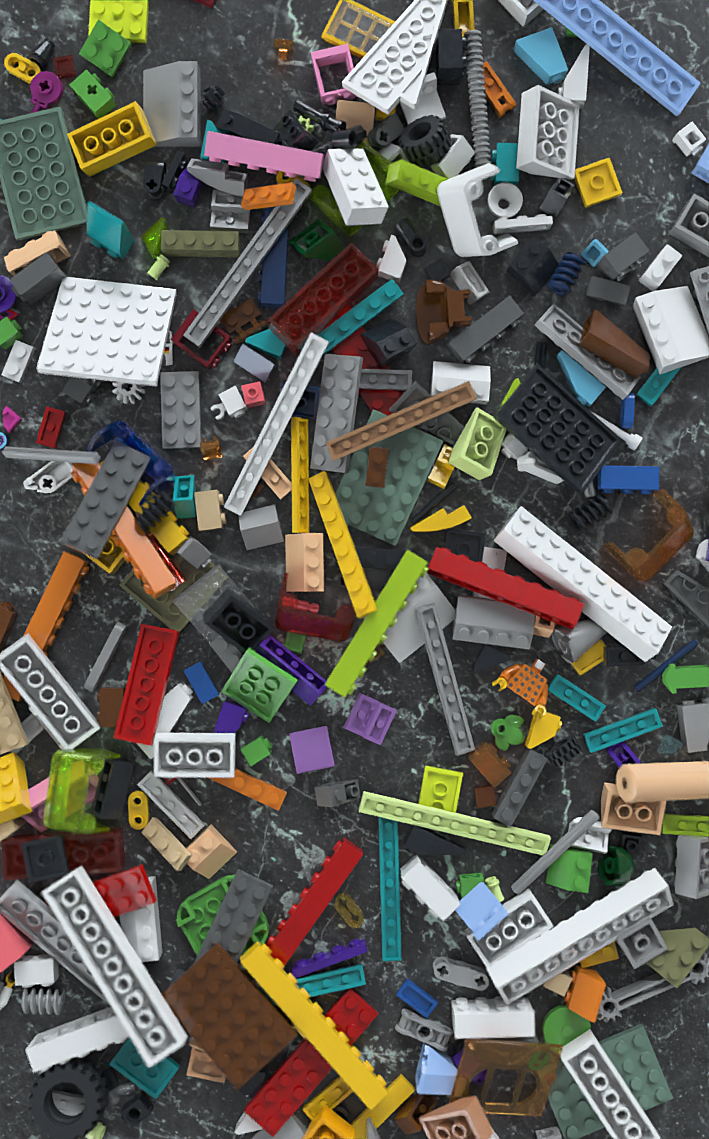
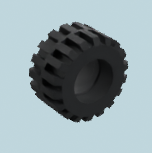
[398,115,452,168]

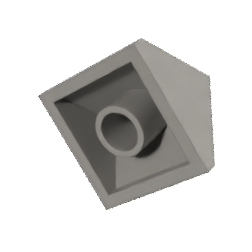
[238,505,284,550]
[616,917,668,969]

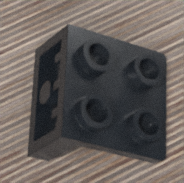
[272,110,319,151]

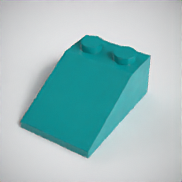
[87,201,135,259]

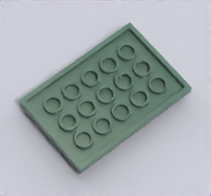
[0,107,87,240]
[335,409,443,546]
[536,1024,673,1139]

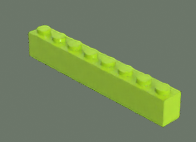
[325,550,428,697]

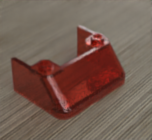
[275,572,356,642]

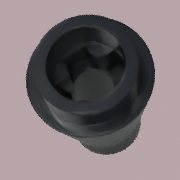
[29,38,55,69]

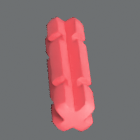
[282,597,319,614]

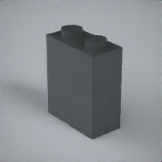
[10,252,67,305]

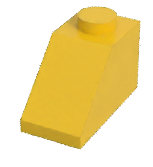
[525,711,562,749]

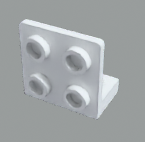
[400,73,446,124]

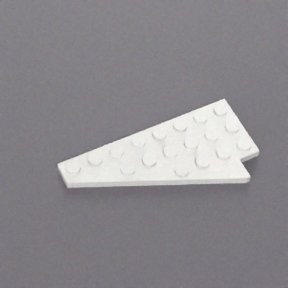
[342,0,448,114]

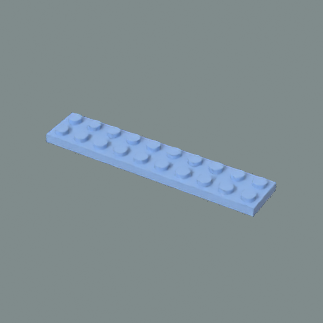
[533,0,700,116]

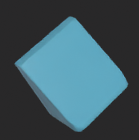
[580,239,609,267]

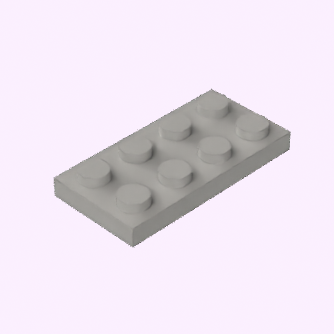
[160,371,202,449]

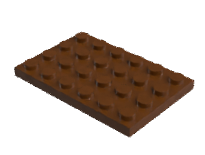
[161,942,297,1090]

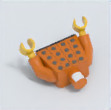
[492,658,548,719]

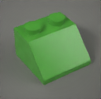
[546,844,593,893]

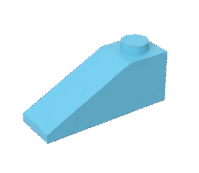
[556,350,606,408]

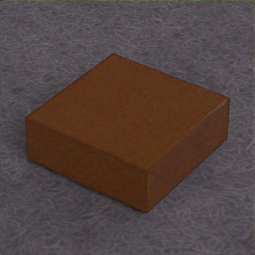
[474,785,496,808]

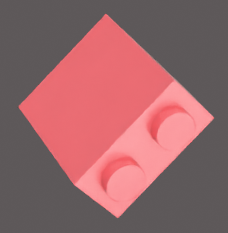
[0,914,34,972]

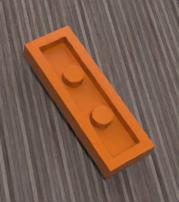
[241,182,297,210]

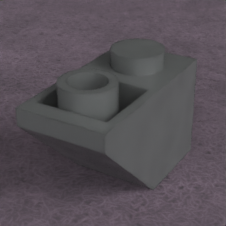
[315,779,360,807]

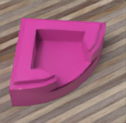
[3,406,22,433]

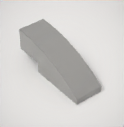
[187,159,248,196]

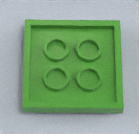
[221,648,297,723]

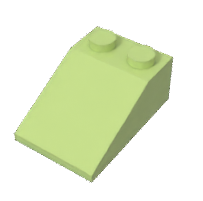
[448,407,506,480]

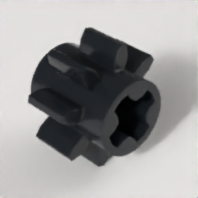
[202,85,225,110]

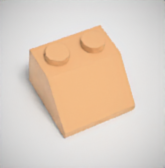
[186,824,237,879]

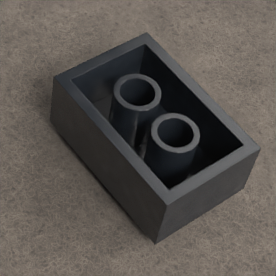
[202,587,275,654]

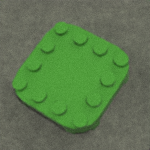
[176,874,269,957]

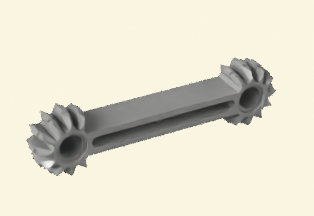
[597,952,709,1023]

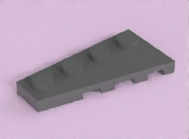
[389,381,465,445]
[662,570,709,628]

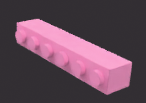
[204,131,325,182]

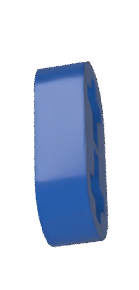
[620,393,635,429]

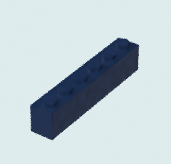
[258,206,289,309]

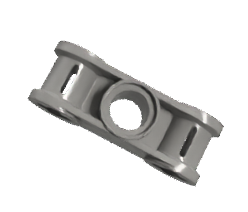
[433,956,489,991]
[395,1008,454,1051]

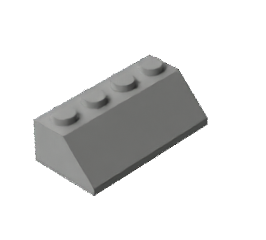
[453,595,535,650]

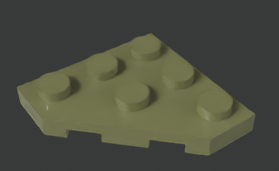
[646,928,709,988]

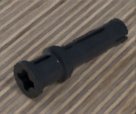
[293,99,347,133]

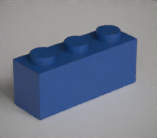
[597,465,659,495]

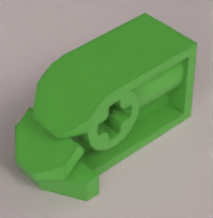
[662,664,709,693]

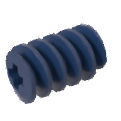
[547,252,586,296]

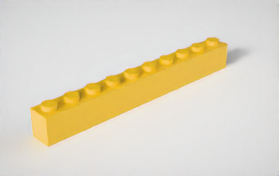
[240,941,388,1110]

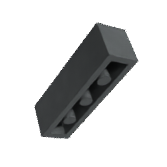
[448,295,524,364]
[491,748,548,827]

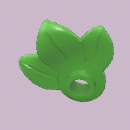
[491,715,524,751]

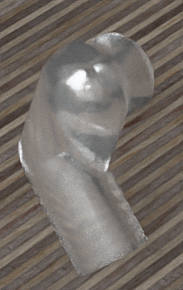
[108,1082,135,1104]

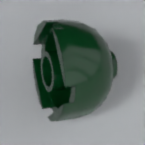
[598,846,635,886]

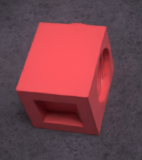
[241,381,266,408]

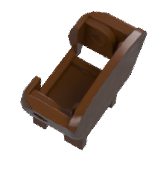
[416,279,472,345]

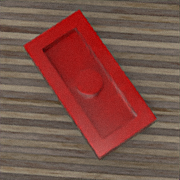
[36,406,66,449]

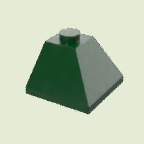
[288,219,344,261]

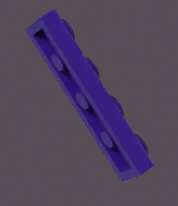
[292,938,368,978]

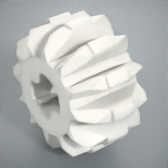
[112,382,145,404]

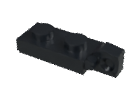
[603,646,656,667]

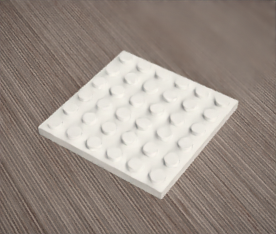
[37,277,177,386]

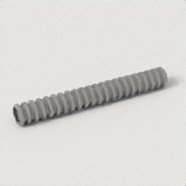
[464,30,491,168]

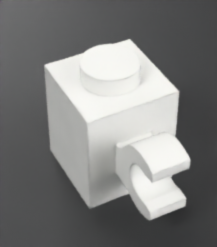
[211,386,248,420]
[501,432,529,460]

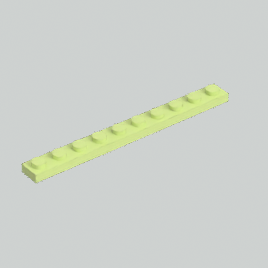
[359,791,551,855]

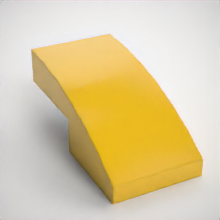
[427,444,455,489]

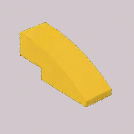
[451,0,475,37]
[410,505,472,533]

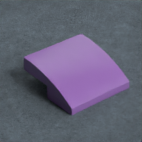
[344,693,397,745]
[289,726,335,774]

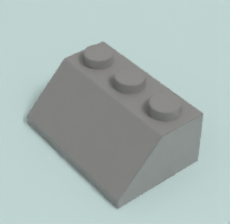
[674,835,709,899]

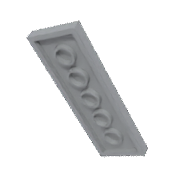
[535,304,641,400]
[310,354,363,473]

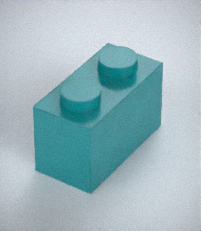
[490,143,519,187]

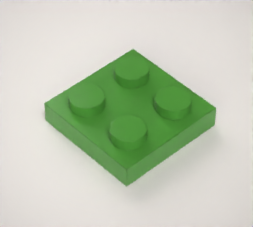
[79,19,132,78]

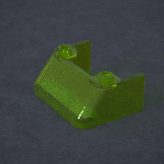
[43,748,121,834]

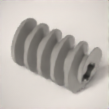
[21,988,65,1015]

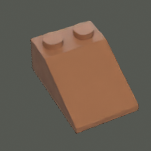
[419,1096,493,1139]

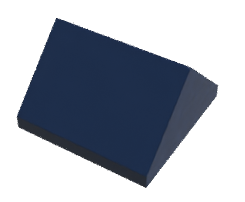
[281,382,320,421]

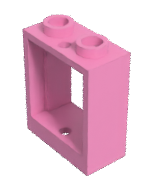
[311,44,358,105]

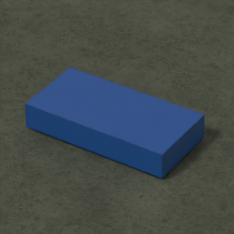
[184,661,219,704]
[396,978,438,1019]

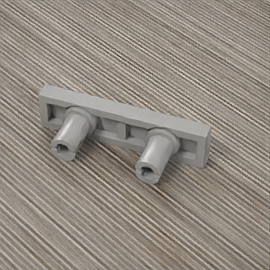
[690,266,709,336]

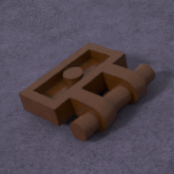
[221,298,268,345]

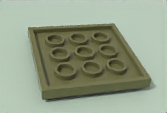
[120,540,228,634]

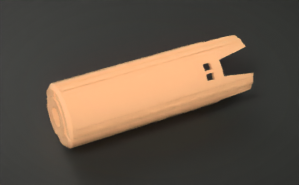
[616,761,709,802]

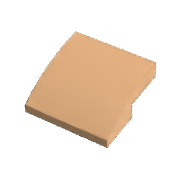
[336,100,375,147]
[187,1047,226,1083]

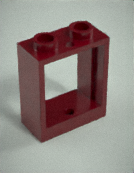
[170,309,232,371]

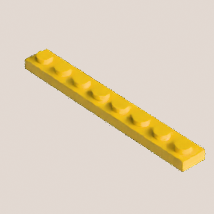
[308,471,378,618]

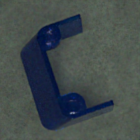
[85,420,175,506]

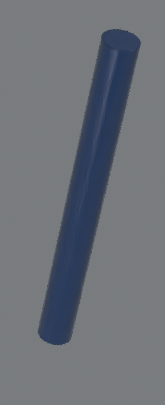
[634,639,699,692]

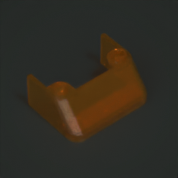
[602,489,694,581]

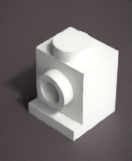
[672,122,706,156]

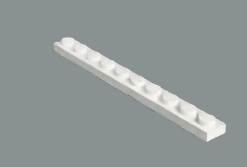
[224,333,329,516]

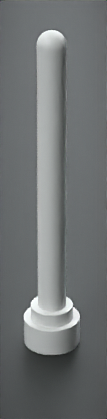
[591,411,642,451]

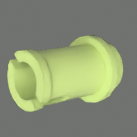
[147,255,170,280]
[485,876,504,902]

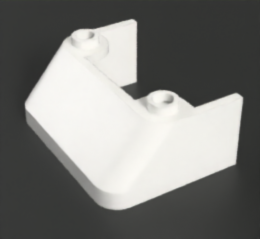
[437,163,518,257]

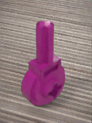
[30,71,64,113]

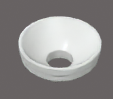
[488,182,523,218]

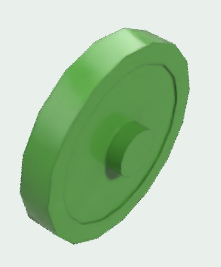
[542,1004,591,1054]

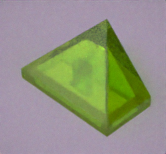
[141,217,168,260]

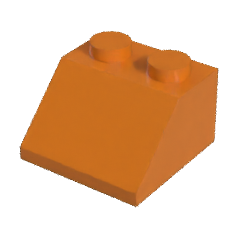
[564,965,606,1023]

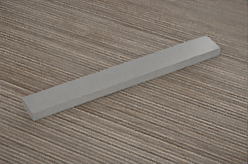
[415,603,475,756]

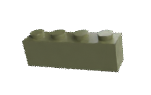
[161,230,241,257]

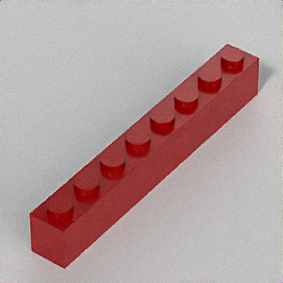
[427,547,584,630]
[265,837,363,966]

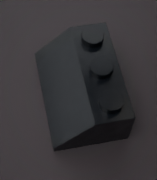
[340,547,401,588]

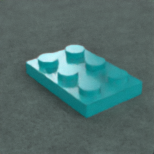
[109,1036,180,1099]

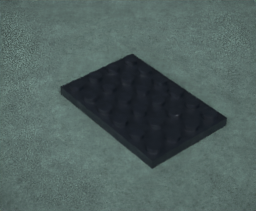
[493,363,622,495]

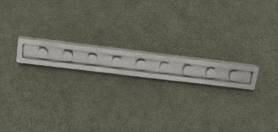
[184,179,312,348]

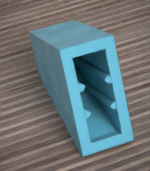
[514,27,568,85]

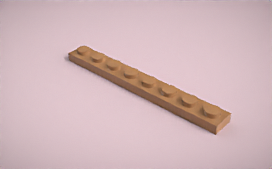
[325,381,477,461]

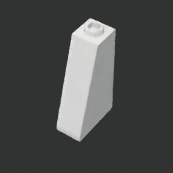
[137,683,193,759]

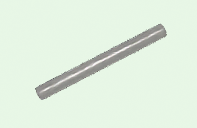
[2,446,100,464]
[511,810,599,894]

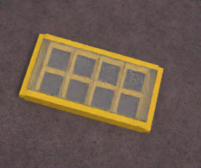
[321,0,395,59]

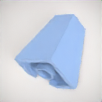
[415,1042,467,1095]

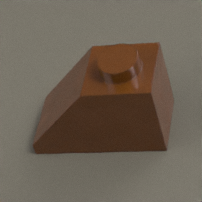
[394,1093,438,1135]

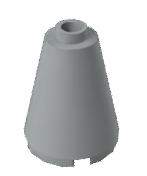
[551,618,607,663]

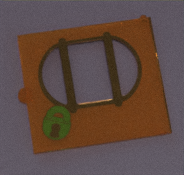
[449,1039,563,1116]

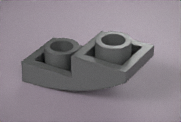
[586,276,631,306]

